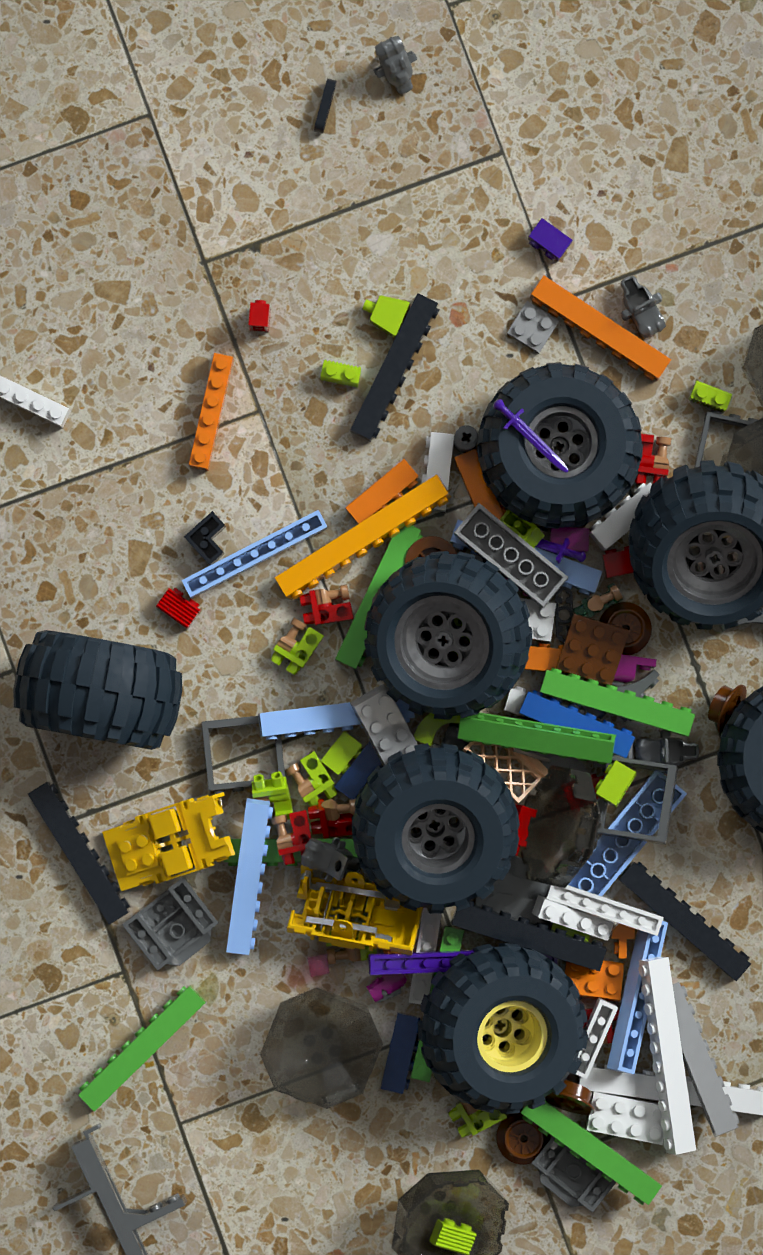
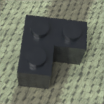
[184,511,226,565]

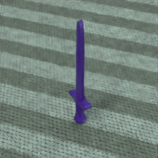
[493,399,568,473]
[535,538,586,564]

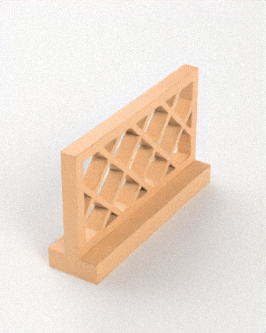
[463,741,550,805]

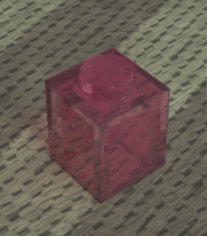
[307,953,330,977]

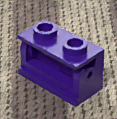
[528,218,573,261]

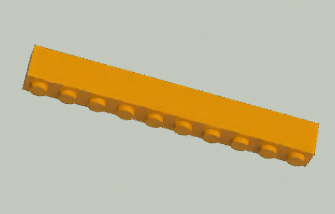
[275,474,451,599]

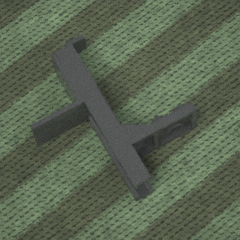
[53,1123,187,1255]

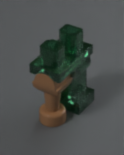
[573,583,623,618]

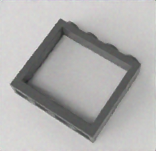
[694,410,763,468]
[202,716,285,794]
[593,756,678,845]

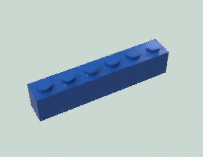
[519,690,635,758]

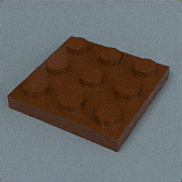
[556,613,629,685]

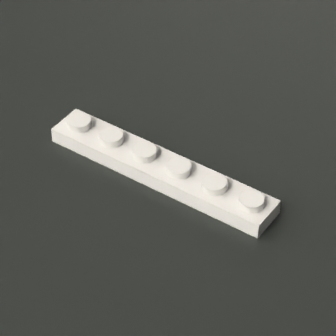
[547,880,664,936]

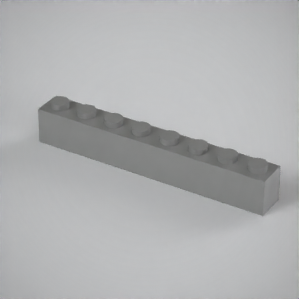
[672,982,739,1137]

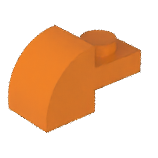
[610,923,635,959]

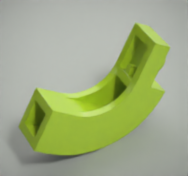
[414,713,461,746]

